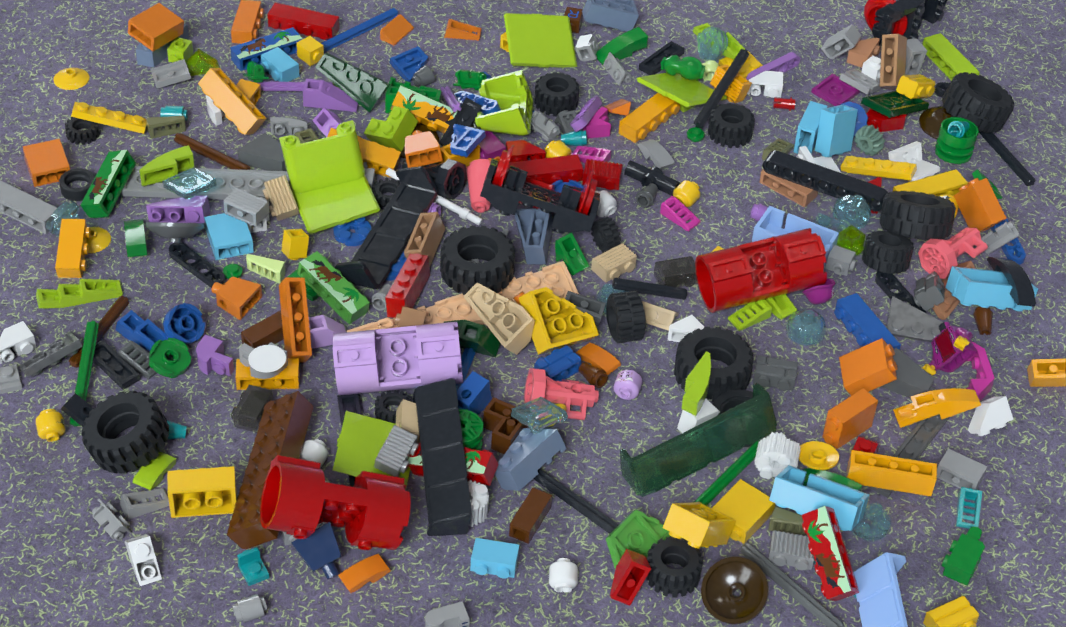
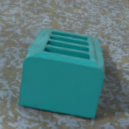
[956,487,983,529]

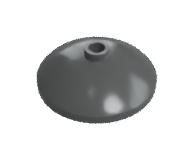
[146,222,204,242]

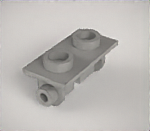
[603,52,632,85]
[531,111,560,142]
[981,221,1020,254]
[92,499,132,541]

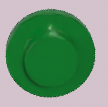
[687,127,705,142]
[223,264,243,279]

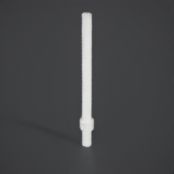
[385,168,483,225]

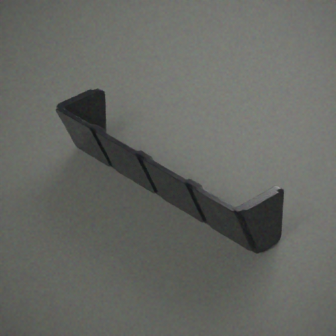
[335,166,438,289]
[413,378,471,536]

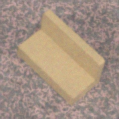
[642,301,679,331]

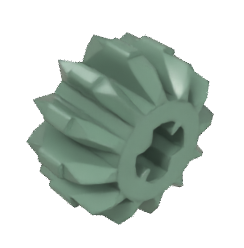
[854,125,886,156]

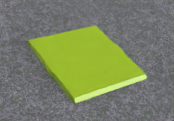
[504,13,577,68]
[636,72,727,107]
[290,175,380,234]
[332,411,410,490]

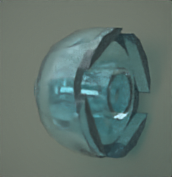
[786,309,826,346]

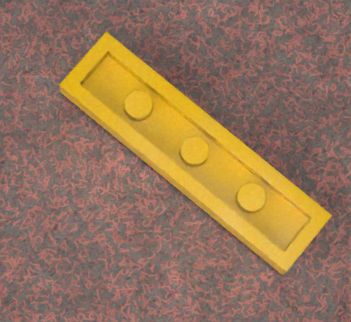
[71,102,146,134]
[840,156,917,180]

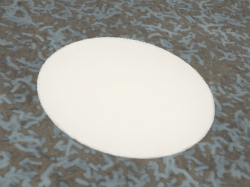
[248,345,286,373]

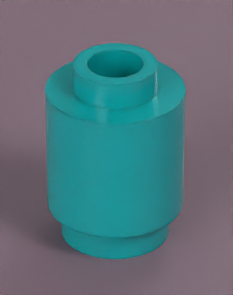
[160,105,188,124]

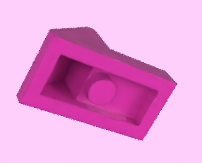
[583,107,611,139]

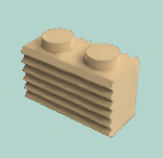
[262,175,299,221]
[591,243,637,282]

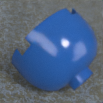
[163,303,205,344]

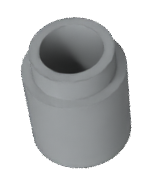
[232,594,267,623]

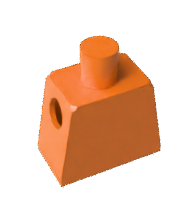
[405,130,443,168]
[211,277,262,320]

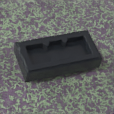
[61,393,94,427]

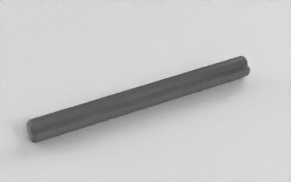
[740,542,844,627]

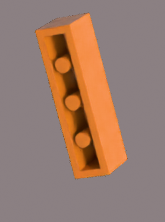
[279,277,312,362]

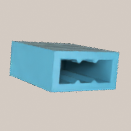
[793,101,827,155]
[815,104,858,157]
[204,213,254,260]

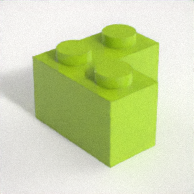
[364,106,418,151]

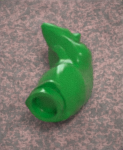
[661,55,705,81]

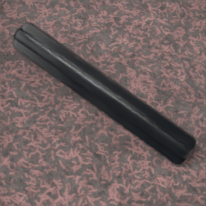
[612,278,687,300]

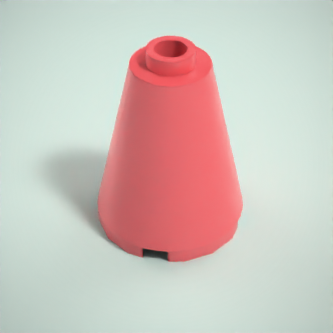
[466,159,498,213]

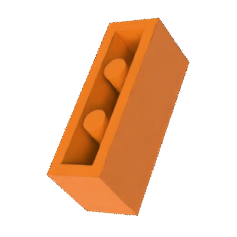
[231,0,264,44]

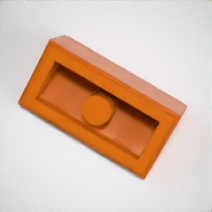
[380,14,414,46]
[604,99,631,115]

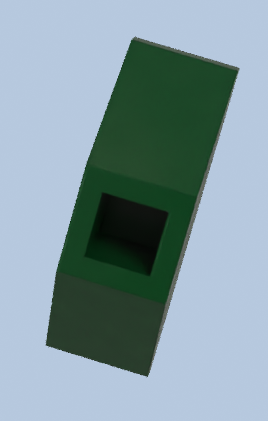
[444,320,500,358]

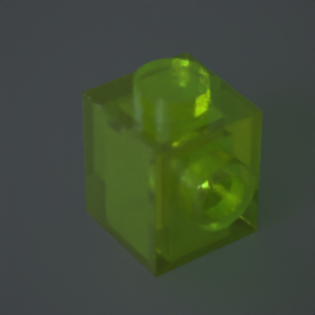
[837,225,866,256]

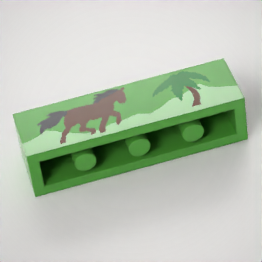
[297,251,370,324]

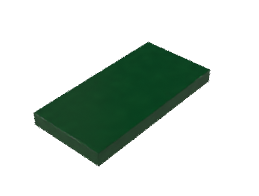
[861,91,929,118]

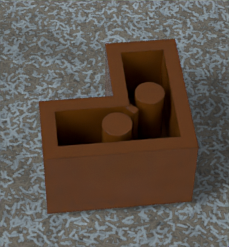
[483,397,530,454]

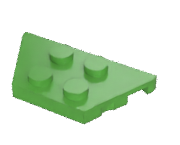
[606,509,670,569]

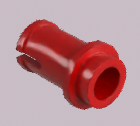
[773,97,795,111]

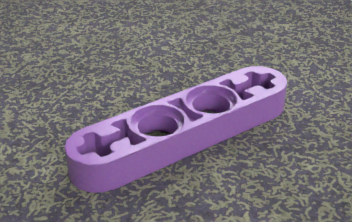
[746,52,801,80]
[570,96,602,132]

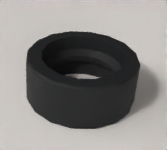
[59,168,95,201]

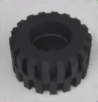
[534,72,579,117]
[708,103,755,148]
[862,231,914,274]
[606,291,646,343]
[646,537,703,598]

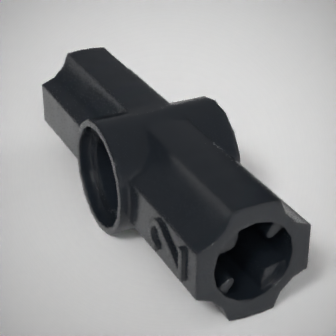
[624,160,680,196]

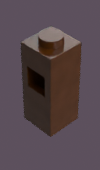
[241,310,284,349]
[509,488,552,544]

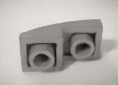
[270,117,308,135]
[638,139,675,170]

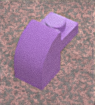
[196,335,234,376]

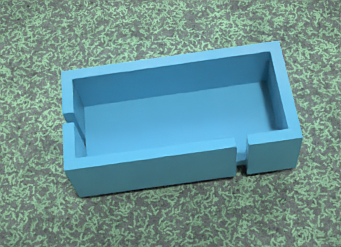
[945,266,1038,311]
[769,465,870,531]

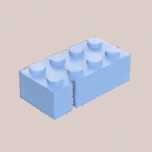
[752,206,839,267]

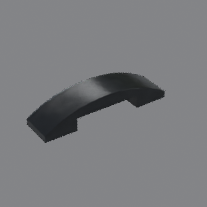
[987,257,1036,307]

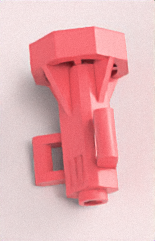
[918,227,988,279]
[524,368,599,420]

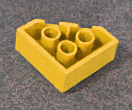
[519,287,599,355]

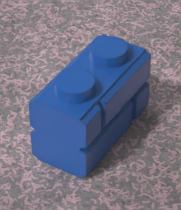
[534,345,581,381]

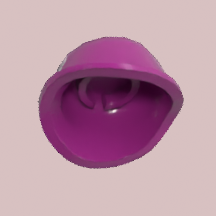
[802,278,836,305]

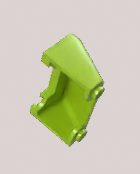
[475,70,533,136]
[279,120,365,193]

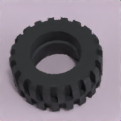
[942,72,1014,133]
[880,191,956,240]
[440,225,515,295]
[674,327,754,402]
[81,391,169,474]

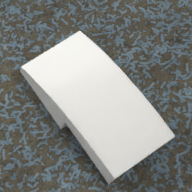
[206,95,223,126]

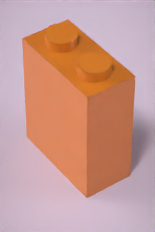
[128,3,184,51]
[22,138,70,187]
[954,178,1006,232]
[839,338,898,396]
[822,388,878,449]

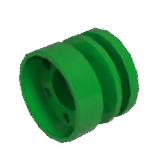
[934,117,979,164]
[458,409,483,451]

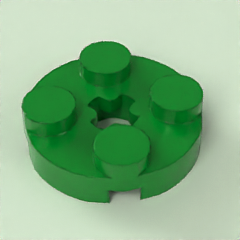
[149,338,191,378]

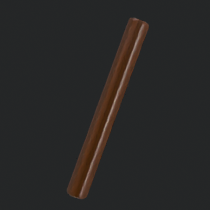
[174,133,251,170]
[69,296,129,368]

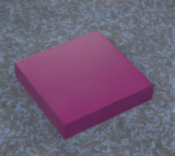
[811,73,860,106]

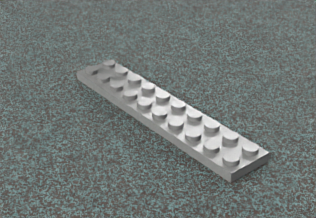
[121,166,290,201]

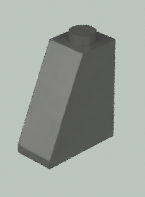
[238,133,287,171]
[880,348,935,398]

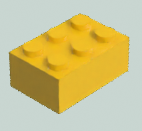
[167,466,237,518]
[663,502,736,549]

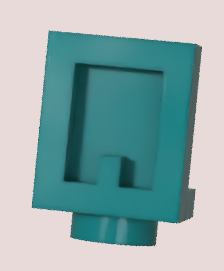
[237,547,270,586]

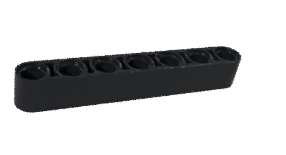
[762,150,888,212]

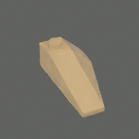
[463,283,535,355]

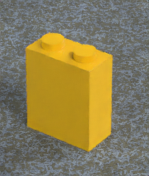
[712,479,775,544]

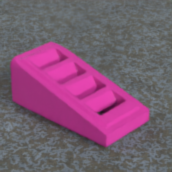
[571,146,611,163]
[660,196,701,232]

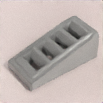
[120,488,169,520]

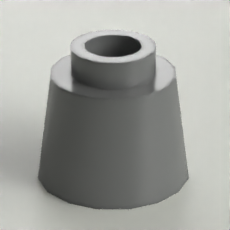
[412,65,435,87]

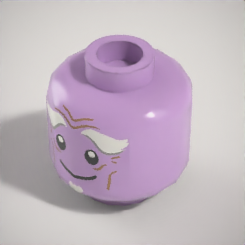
[613,370,642,400]

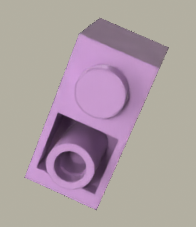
[309,315,346,349]

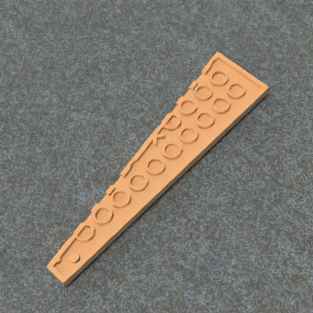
[347,261,579,332]

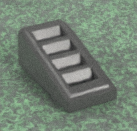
[118,340,157,380]

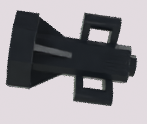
[402,159,467,200]

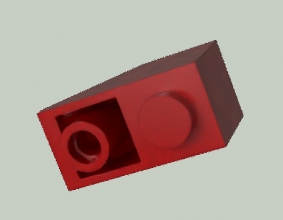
[506,140,546,163]

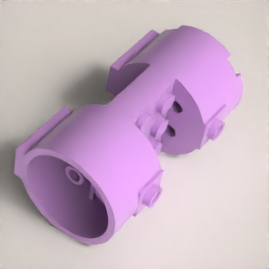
[333,322,463,395]

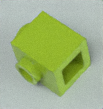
[167,37,193,63]

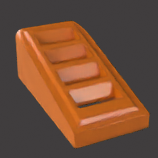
[444,19,481,41]

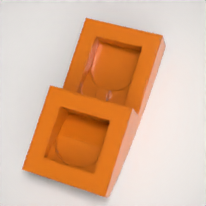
[576,342,621,375]
[338,554,391,593]

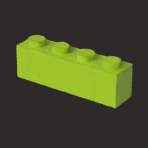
[922,33,980,81]

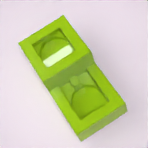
[132,451,177,490]

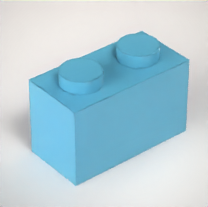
[261,47,300,82]
[470,538,519,579]

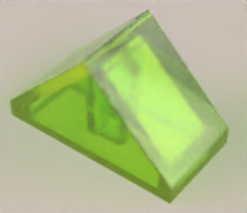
[186,49,219,76]

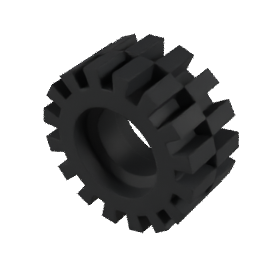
[65,117,100,145]
[372,178,400,209]
[591,217,621,253]
[375,390,412,424]

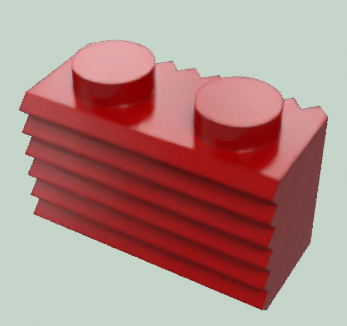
[582,159,623,190]

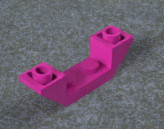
[966,342,995,401]

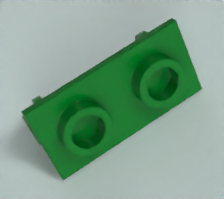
[243,61,269,82]
[453,69,487,90]

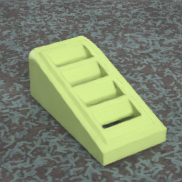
[246,254,286,283]

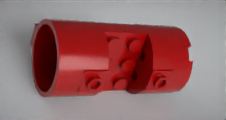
[695,228,827,313]
[260,455,411,550]

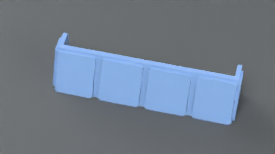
[853,552,908,627]

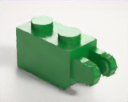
[941,526,985,586]

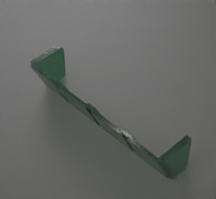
[620,383,777,497]

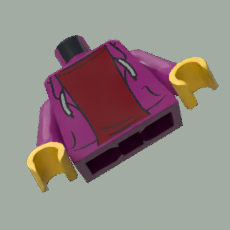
[922,322,977,375]

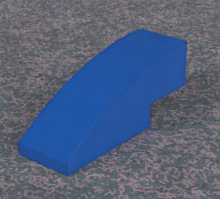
[115,310,168,357]

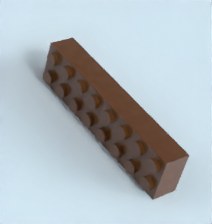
[227,391,314,549]

